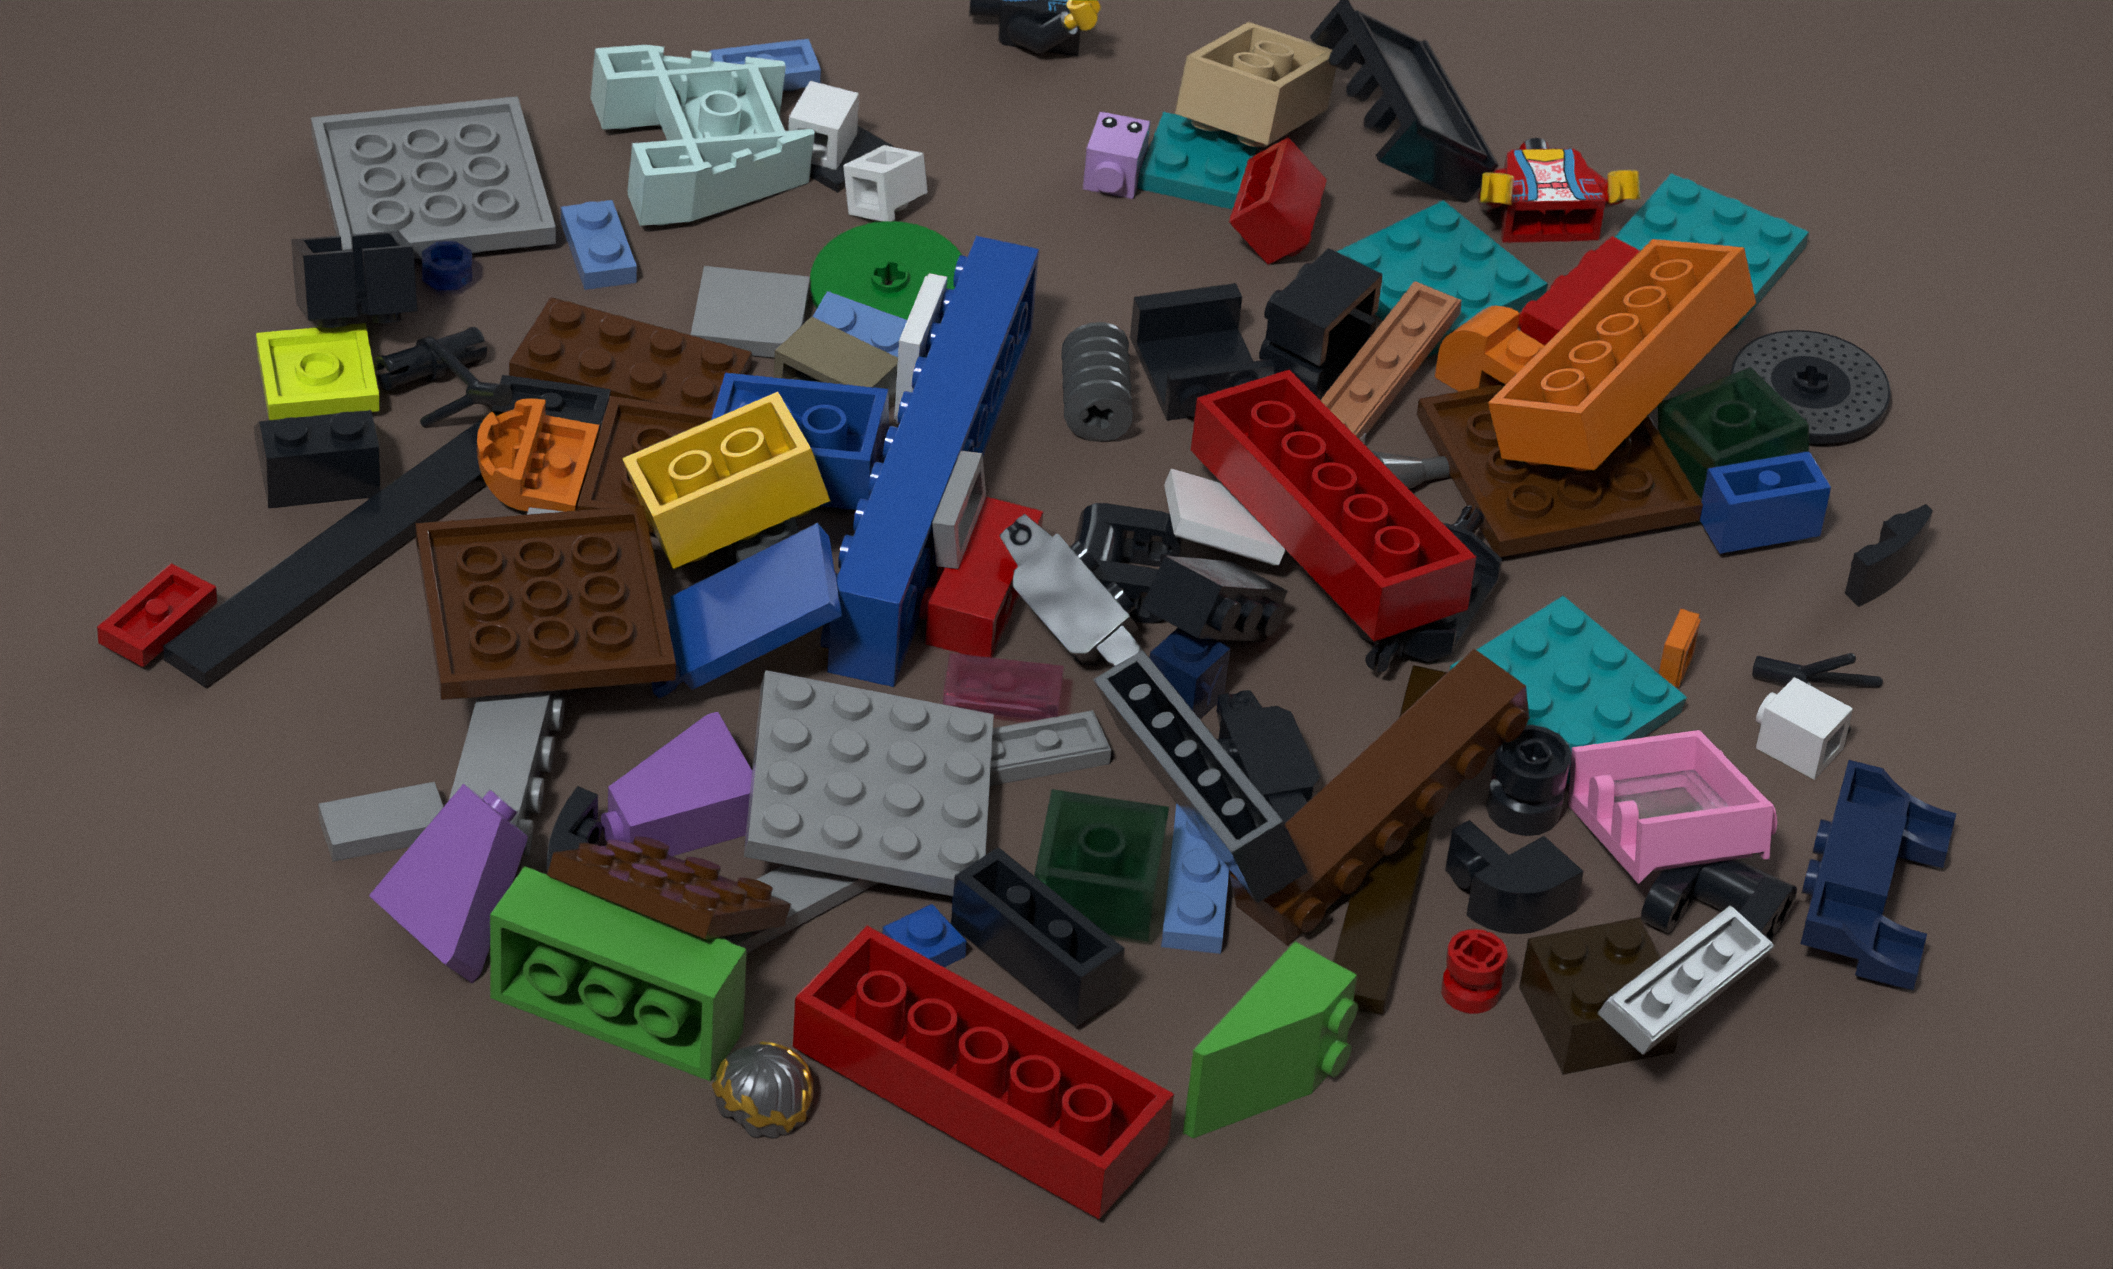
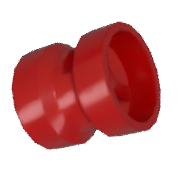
[1441,929,1508,1014]

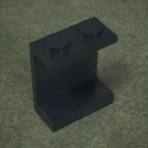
[1130,283,1275,421]

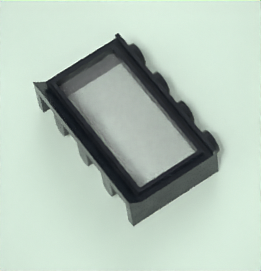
[1310,0,1499,202]

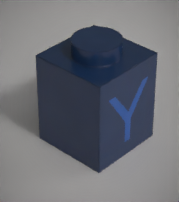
[1149,628,1230,719]

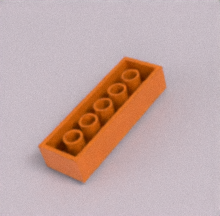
[1488,239,1756,471]

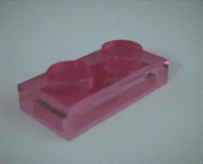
[943,653,1064,720]

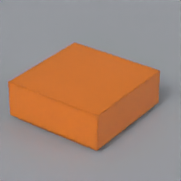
[1658,609,1701,688]

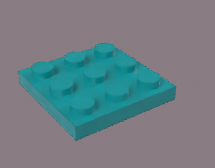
[1615,173,1809,329]
[1336,200,1548,358]
[1449,596,1687,784]

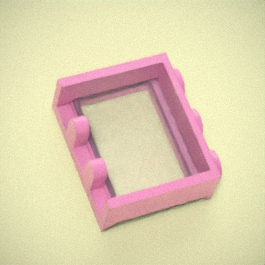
[1568,730,1777,884]

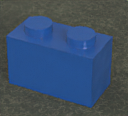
[1700,451,1831,554]

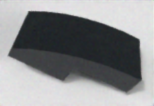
[1845,504,1933,607]
[547,786,602,873]

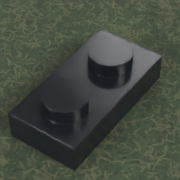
[492,375,611,431]

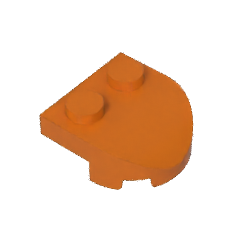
[477,399,599,512]

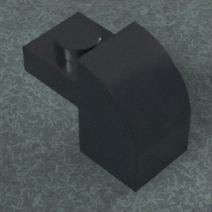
[1445,820,1584,934]

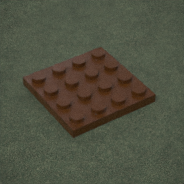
[1416,384,1703,557]
[415,505,676,700]

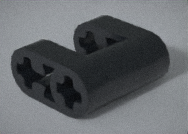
[1074,503,1183,623]
[1641,859,1797,942]

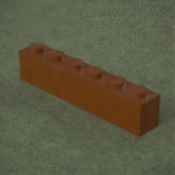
[1230,649,1530,946]

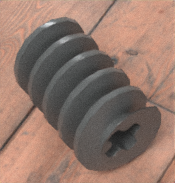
[1061,322,1133,442]

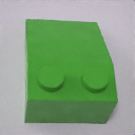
[1183,942,1358,1138]

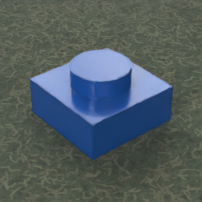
[882,904,967,967]

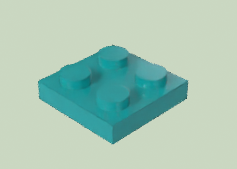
[1137,112,1261,210]

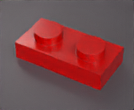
[97,563,217,667]

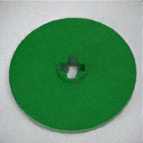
[810,221,962,320]

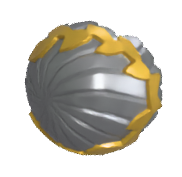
[712,1042,814,1138]

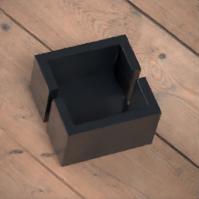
[291,231,418,328]
[1259,248,1383,400]

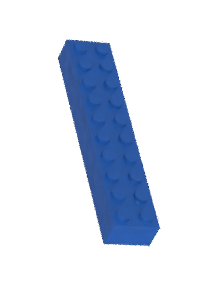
[821,236,1039,687]

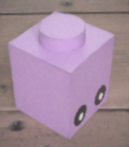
[1083,112,1150,199]

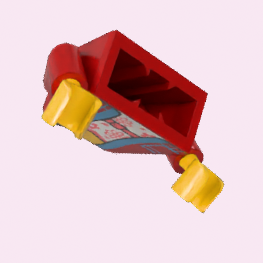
[1478,138,1640,243]

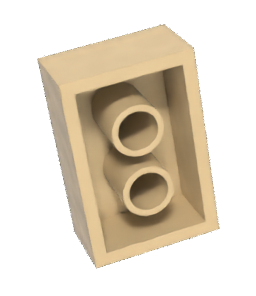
[1175,22,1337,147]

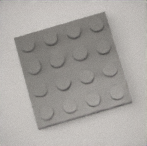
[311,96,556,259]
[743,670,994,896]

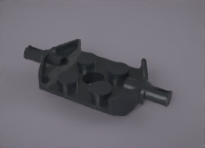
[1348,505,1502,672]

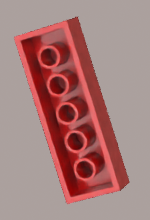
[1191,369,1476,641]
[793,925,1174,1219]

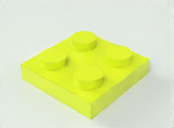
[256,323,380,420]

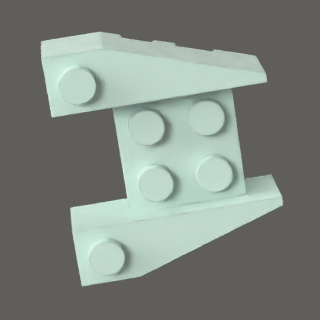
[591,45,815,226]

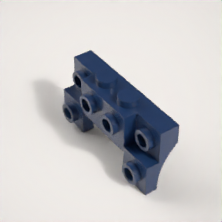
[1800,760,1957,990]

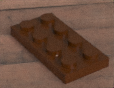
[509,297,752,411]

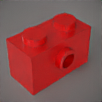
[1229,137,1327,265]

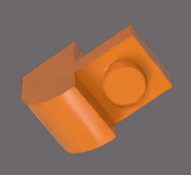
[1435,306,1545,392]

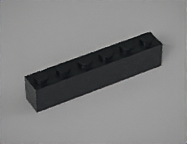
[1093,650,1308,903]

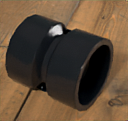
[1486,725,1572,836]

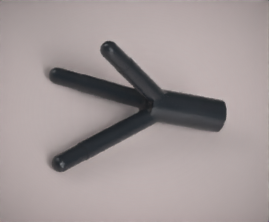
[420,340,513,427]
[1752,653,1883,734]

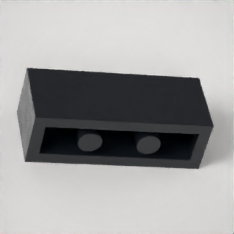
[1141,556,1288,642]
[951,847,1125,1027]

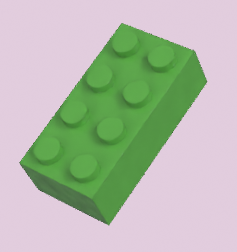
[490,867,747,1082]

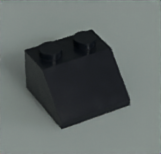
[254,410,380,509]

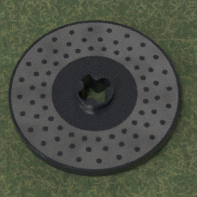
[1729,330,1890,444]

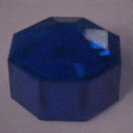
[422,241,472,290]

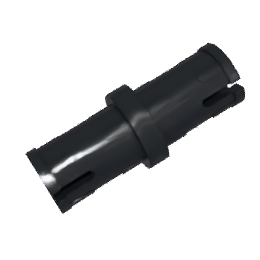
[374,326,487,391]

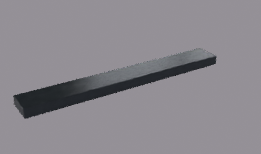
[163,420,486,688]

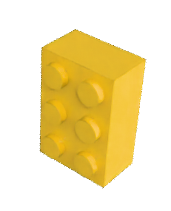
[622,392,830,569]

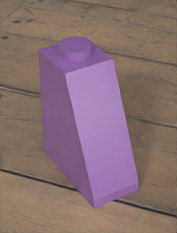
[601,711,752,856]
[369,784,528,983]

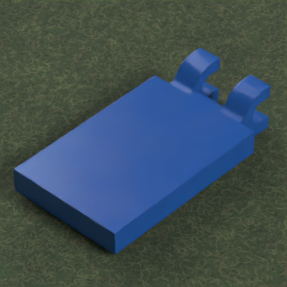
[652,523,842,698]

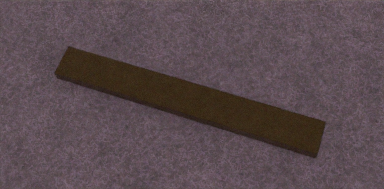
[1333,665,1448,1015]

